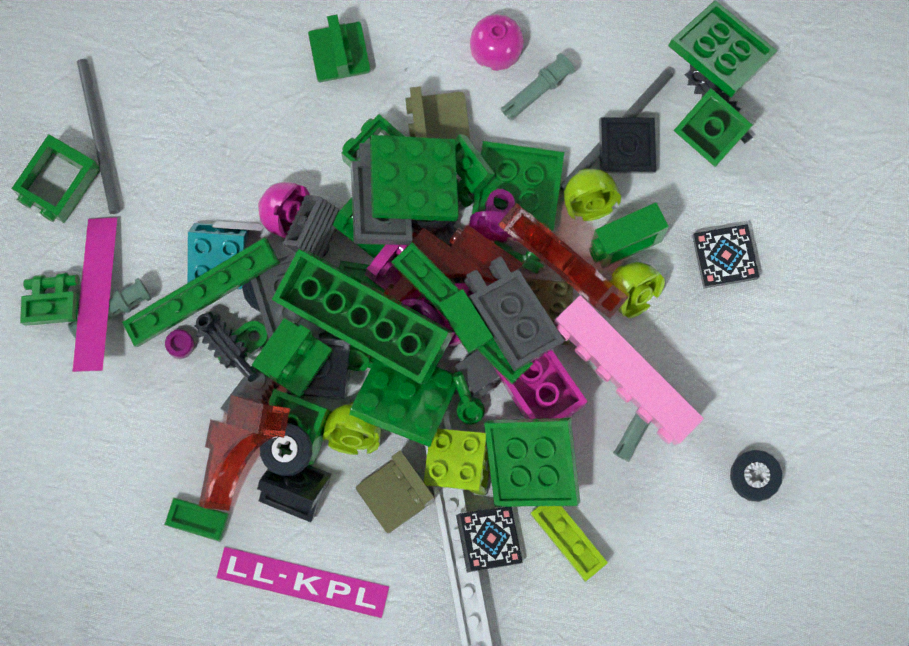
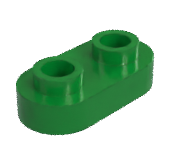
[217,321,268,368]

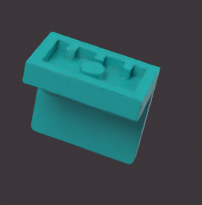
[187,223,249,289]

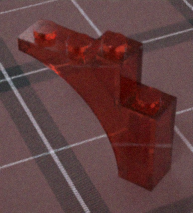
[498,203,629,319]
[384,225,523,302]
[199,395,290,511]

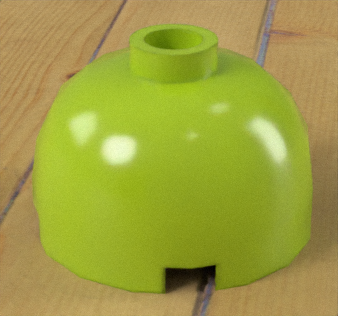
[564,169,621,221]
[608,262,665,318]
[323,402,381,455]

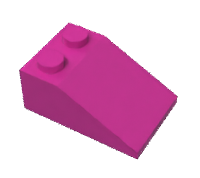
[494,350,588,419]

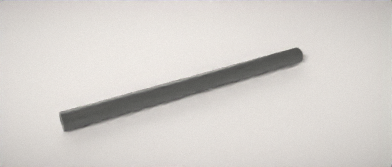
[77,59,120,214]
[560,69,673,191]

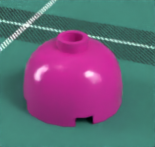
[470,14,524,71]
[258,182,310,238]

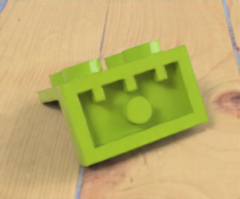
[423,429,490,495]

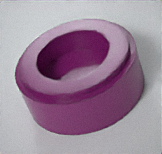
[165,329,195,359]

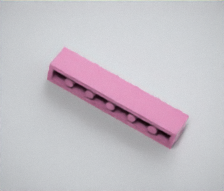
[553,295,704,445]

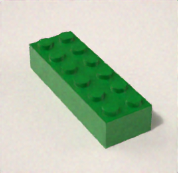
[272,249,455,384]

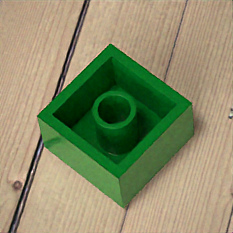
[673,88,753,167]
[253,389,332,466]

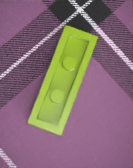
[530,506,608,582]

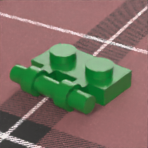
[455,134,495,207]
[20,273,80,326]

